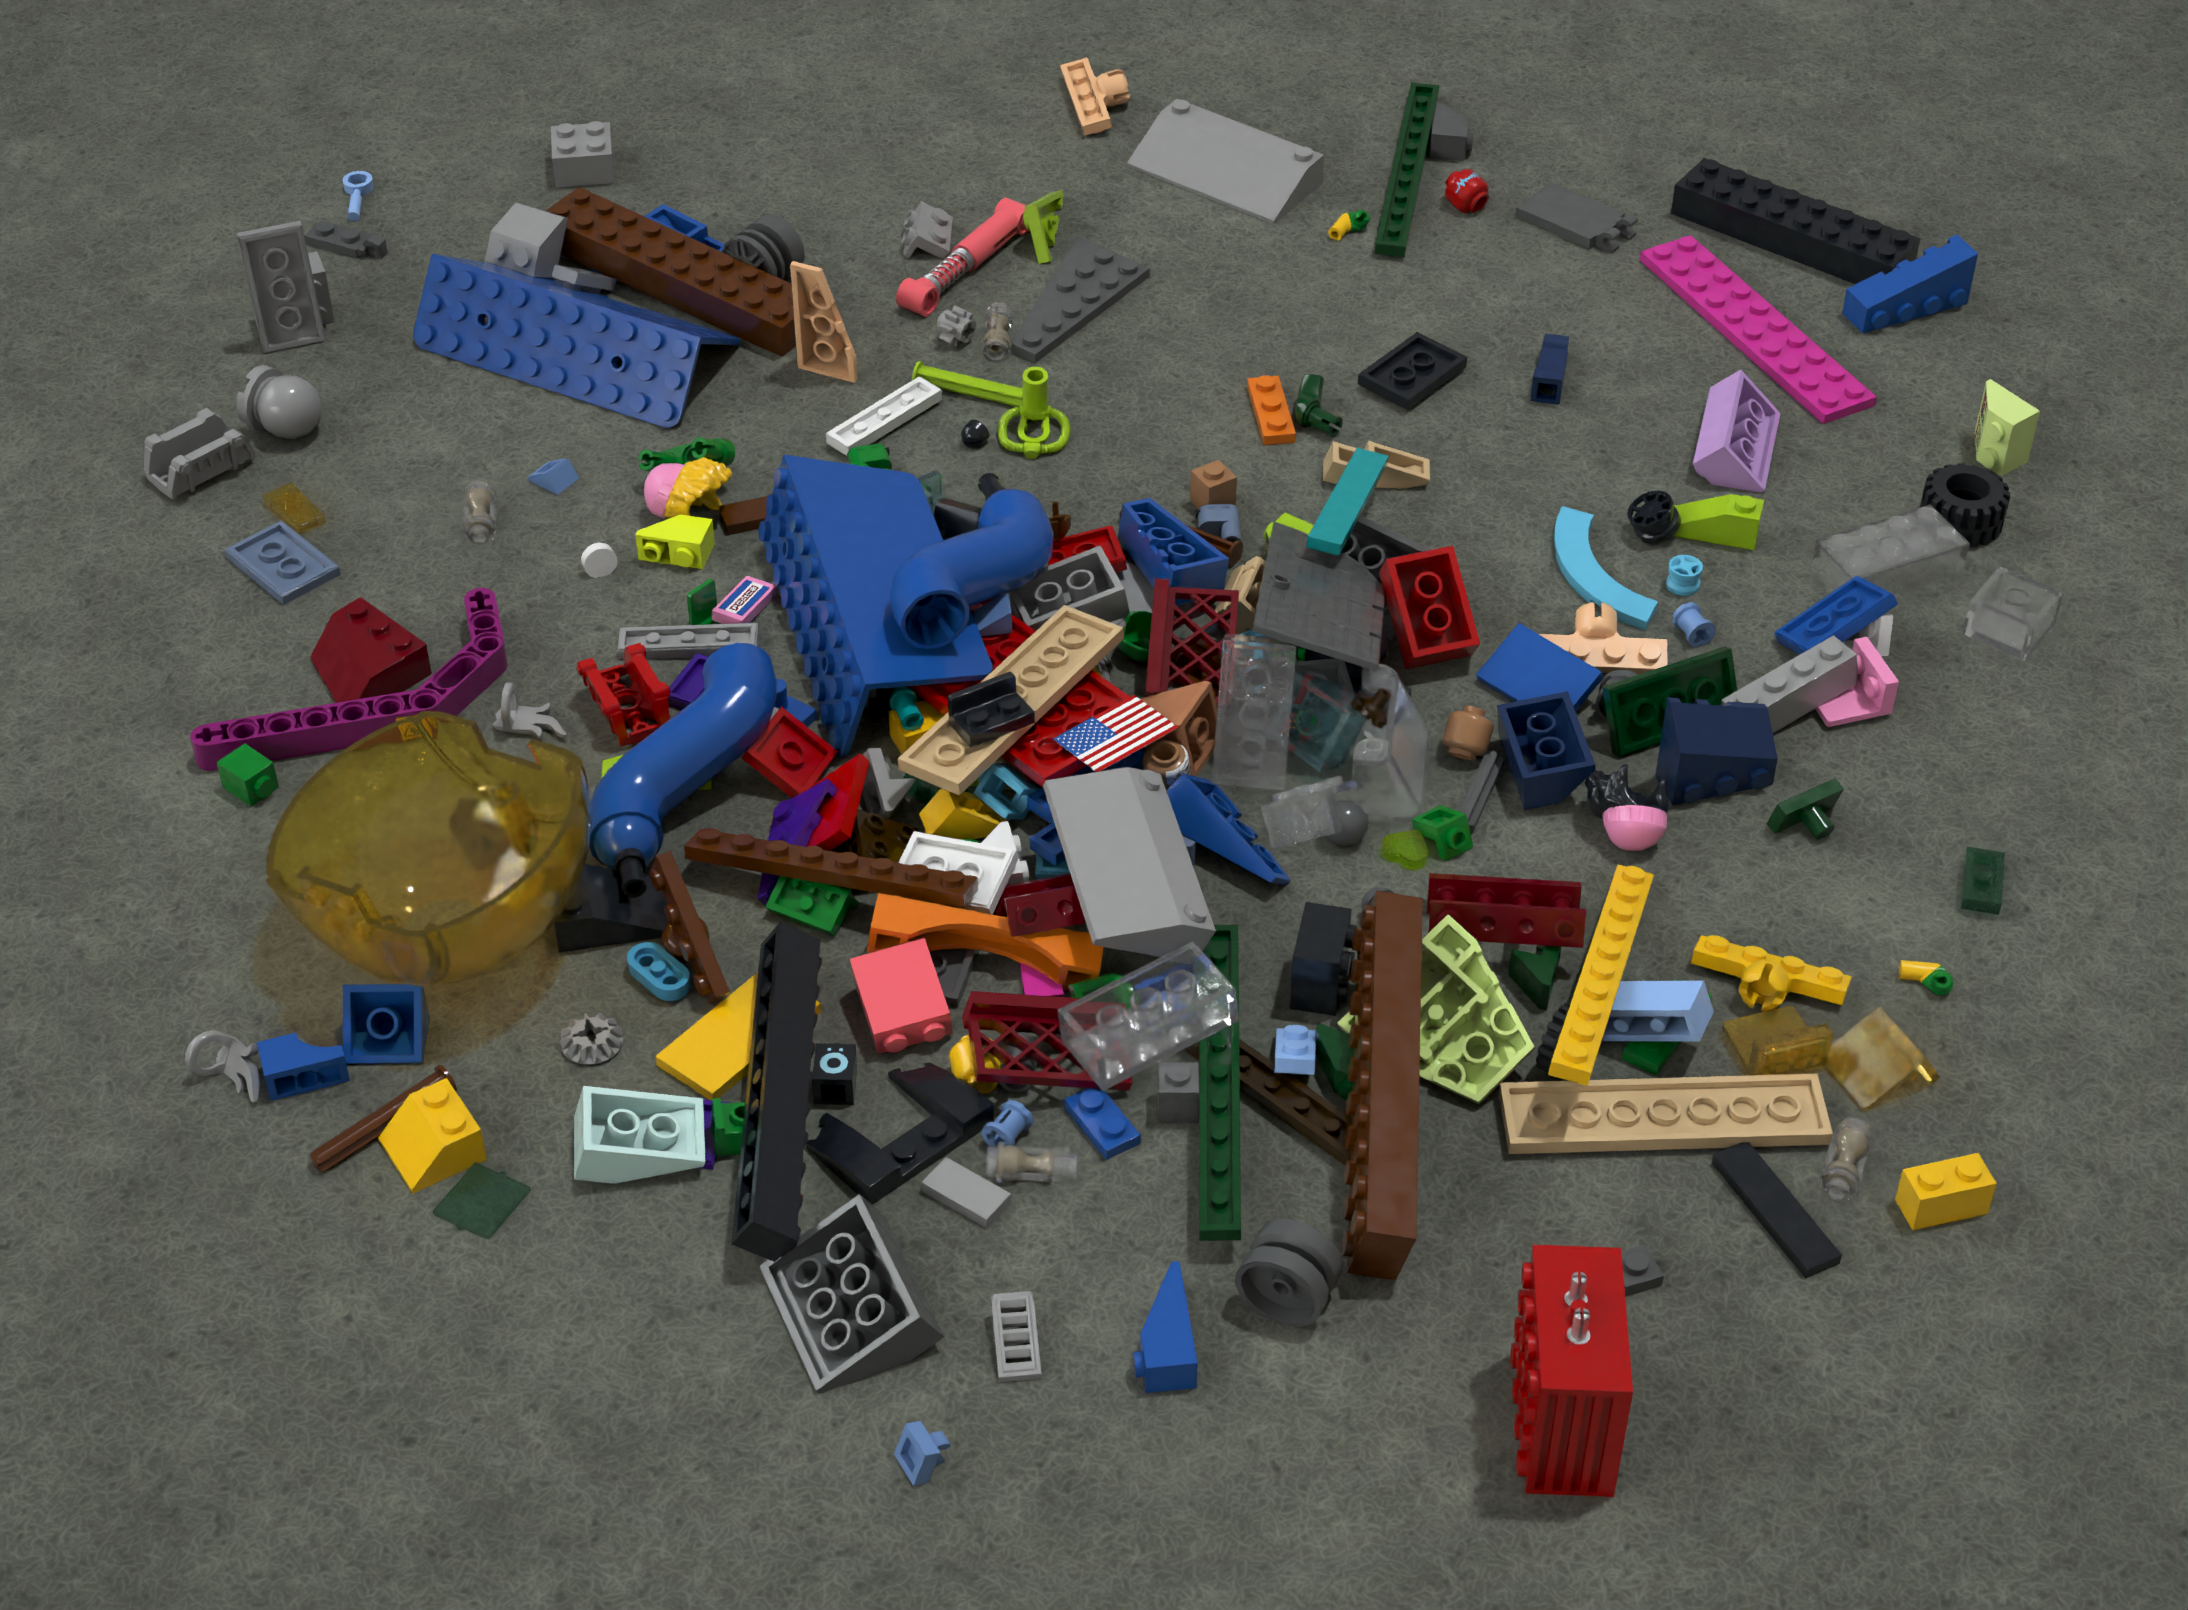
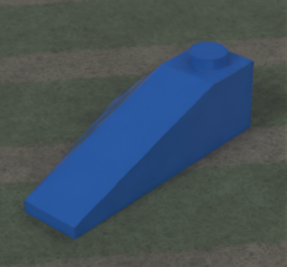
[1167,773,1291,885]

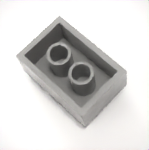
[1008,546,1130,631]

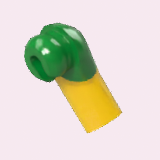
[1328,210,1370,241]
[1899,960,1954,995]

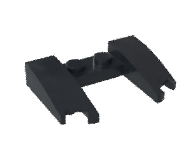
[806,1062,994,1205]

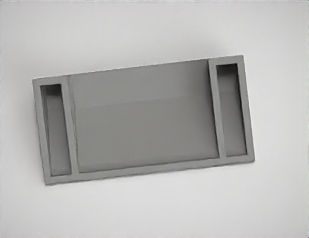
[1127,99,1324,224]
[1043,767,1216,963]

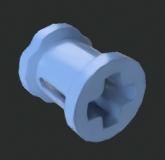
[1672,602,1716,647]
[982,1100,1034,1152]

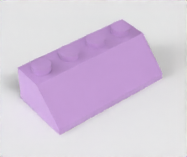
[1693,370,1781,493]

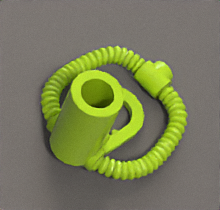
[997,367,1071,459]

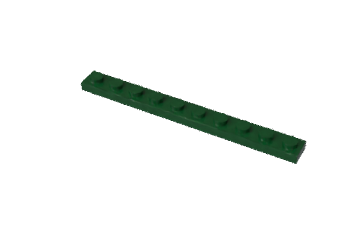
[1375,82,1440,257]
[1199,925,1241,1241]

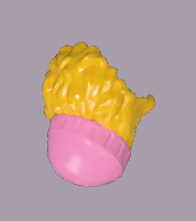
[644,457,732,519]

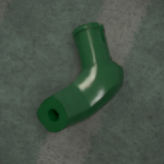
[1295,374,1343,437]

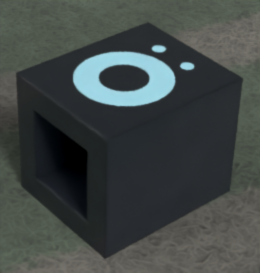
[812,1043,857,1105]

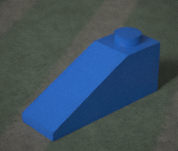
[1133,1261,1198,1393]

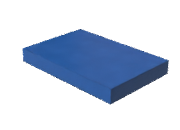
[1774,576,1898,655]
[1476,623,1603,712]

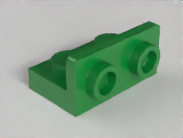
[765,876,859,937]

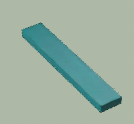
[1306,448,1389,556]

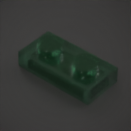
[1961,847,2005,915]

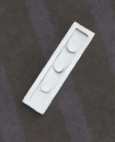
[826,376,942,456]

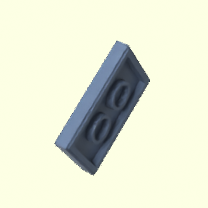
[225,520,341,605]

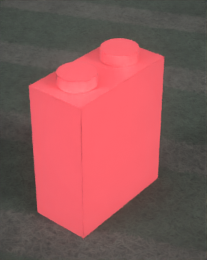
[850,938,953,1054]

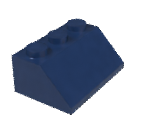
[1497,691,1595,810]

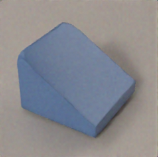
[527,458,579,494]
[974,593,1013,636]

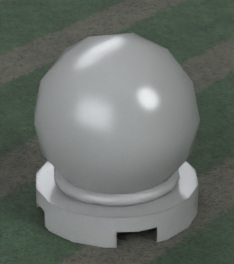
[236,365,323,439]

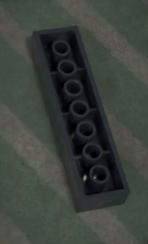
[1671,158,1921,284]

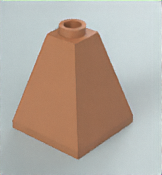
[1140,681,1224,777]

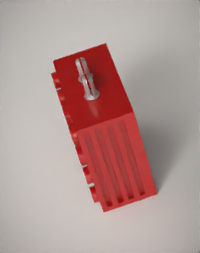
[1510,1245,1633,1497]

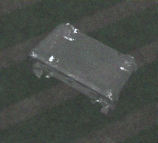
[1350,664,1430,829]

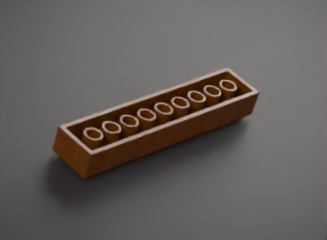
[546,187,796,357]
[1341,890,1423,1280]

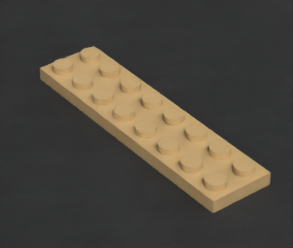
[898,605,1124,795]
[1499,1074,1833,1154]

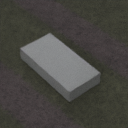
[921,1157,1011,1229]

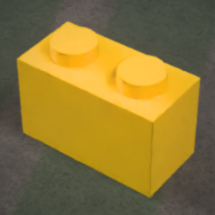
[1895,1153,1997,1230]

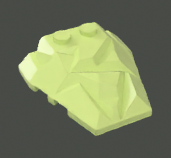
[1337,915,1535,1104]

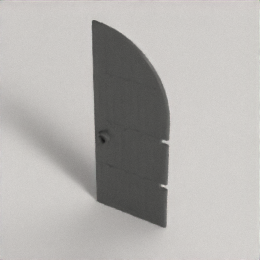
[1252,522,1385,671]

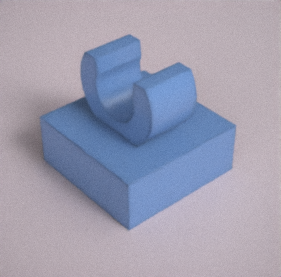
[894,1421,951,1486]

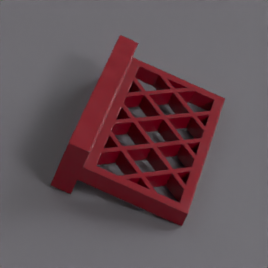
[1145,579,1239,710]
[962,991,1133,1091]

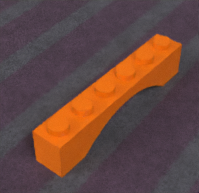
[867,893,1104,991]

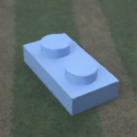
[1274,1025,1316,1075]

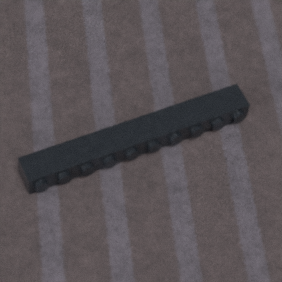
[731,922,822,1262]

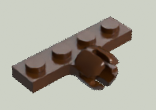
[650,851,730,1006]

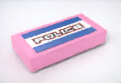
[712,576,777,624]

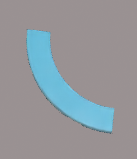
[1554,506,1658,631]

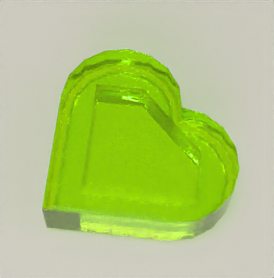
[1381,829,1428,870]

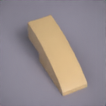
[1323,441,1430,489]

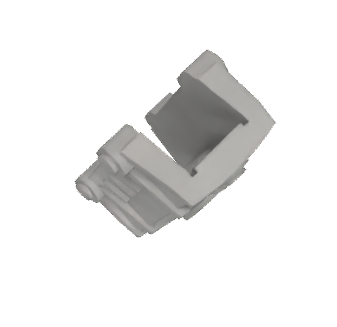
[144,408,255,500]

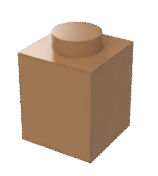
[1190,460,1237,510]

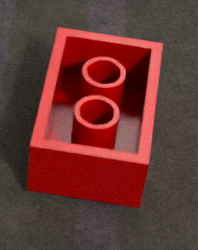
[1379,546,1480,669]

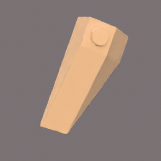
[790,261,857,383]

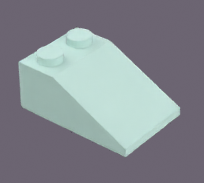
[574,1086,705,1184]

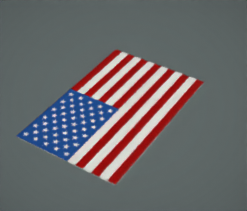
[1053,695,1179,772]

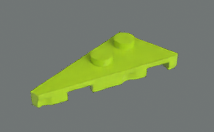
[1023,190,1064,264]

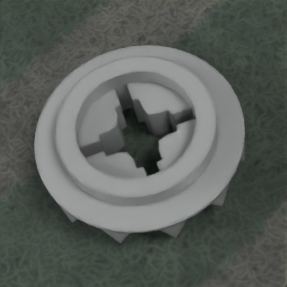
[560,1012,623,1065]

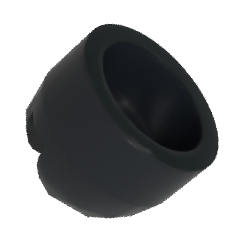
[961,419,990,448]

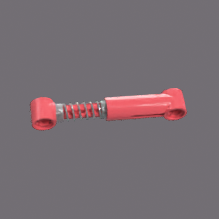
[896,198,1030,317]

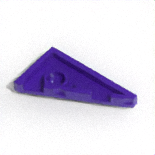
[757,779,837,906]

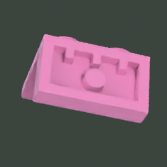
[1815,637,1899,727]

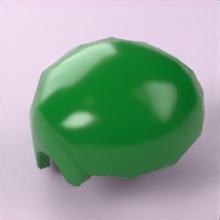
[1119,611,1152,664]

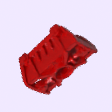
[576,643,671,747]

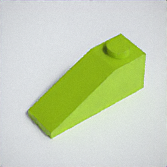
[1673,494,1764,550]

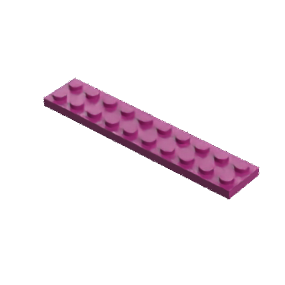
[1640,235,1877,424]

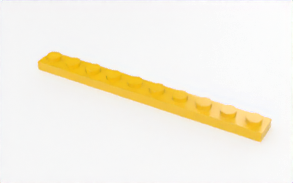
[1548,865,1654,1086]

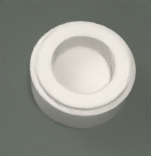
[581,543,617,578]

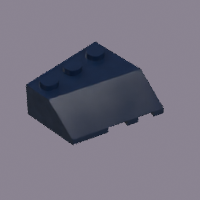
[1655,697,1778,805]

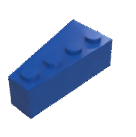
[1842,234,1978,333]
[1118,498,1229,605]

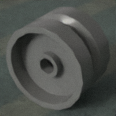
[1235,1219,1343,1327]

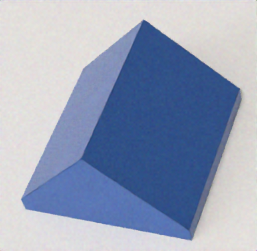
[342,984,430,1063]

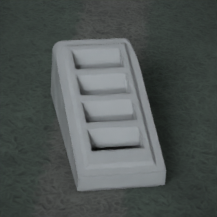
[991,1291,1042,1383]

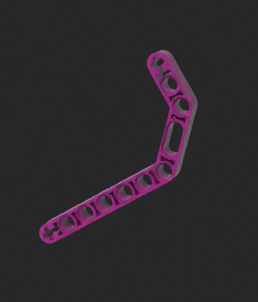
[190,588,508,771]

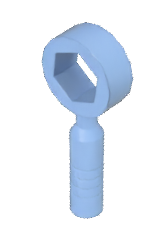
[343,171,374,221]

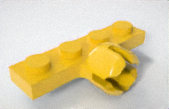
[1691,935,1852,1012]

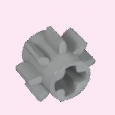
[937,305,976,346]

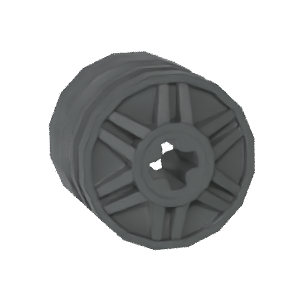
[722,214,805,280]

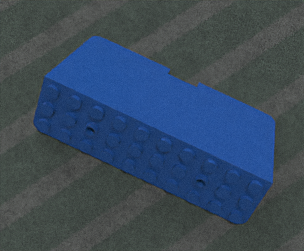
[413,253,741,428]
[758,455,993,757]

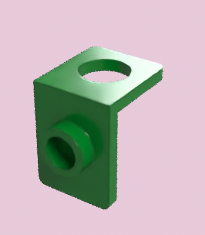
[687,579,718,625]

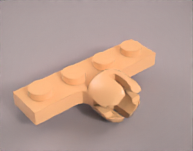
[1060,58,1130,136]
[1539,602,1668,674]

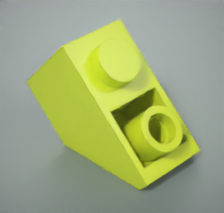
[635,514,715,569]

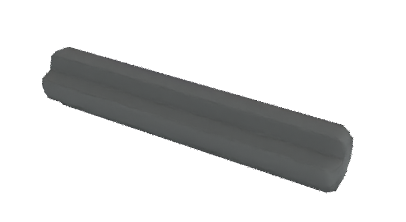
[1459,751,1505,830]

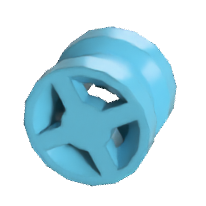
[1666,555,1703,596]

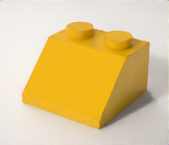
[378,1078,487,1194]

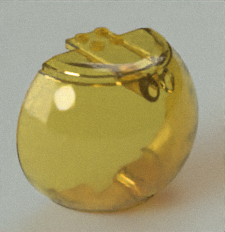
[265,711,591,987]

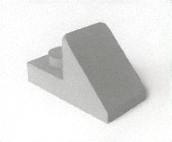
[862,748,916,819]

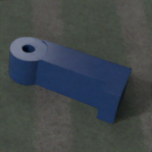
[1530,333,1569,405]

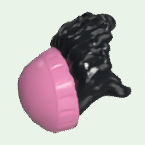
[1585,764,1669,851]

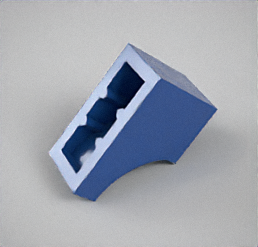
[257,1033,350,1101]

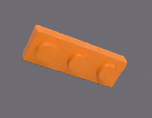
[1247,375,1296,445]

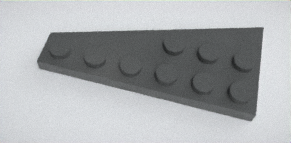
[1011,236,1150,363]

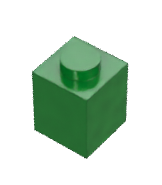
[216,743,279,807]

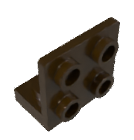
[835,809,919,893]

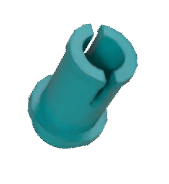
[889,686,924,731]

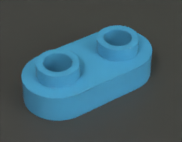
[627,942,691,1001]

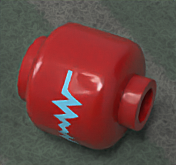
[1445,169,1489,213]

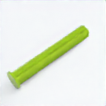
[912,361,1023,407]

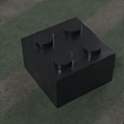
[1290,902,1357,1016]

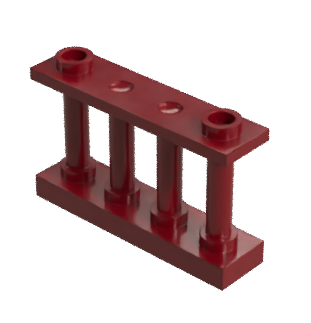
[993,873,1086,937]
[1427,873,1586,948]

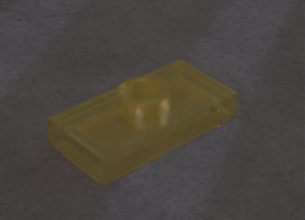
[262,482,326,535]

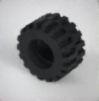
[1918,463,2010,547]

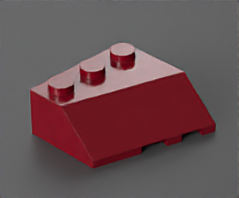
[310,597,432,703]

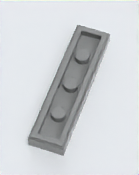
[617,623,760,659]

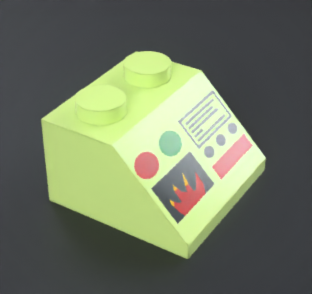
[1975,379,2040,476]

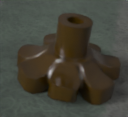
[1351,688,1395,729]

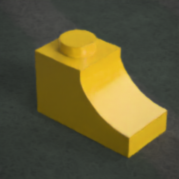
[919,788,1011,840]

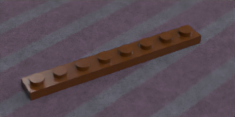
[684,828,978,908]

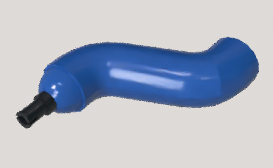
[891,473,1054,649]
[586,643,777,898]

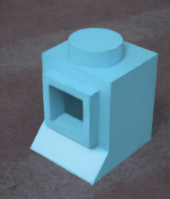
[973,763,1040,820]

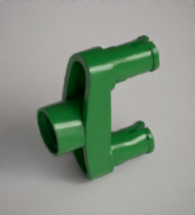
[638,437,736,471]

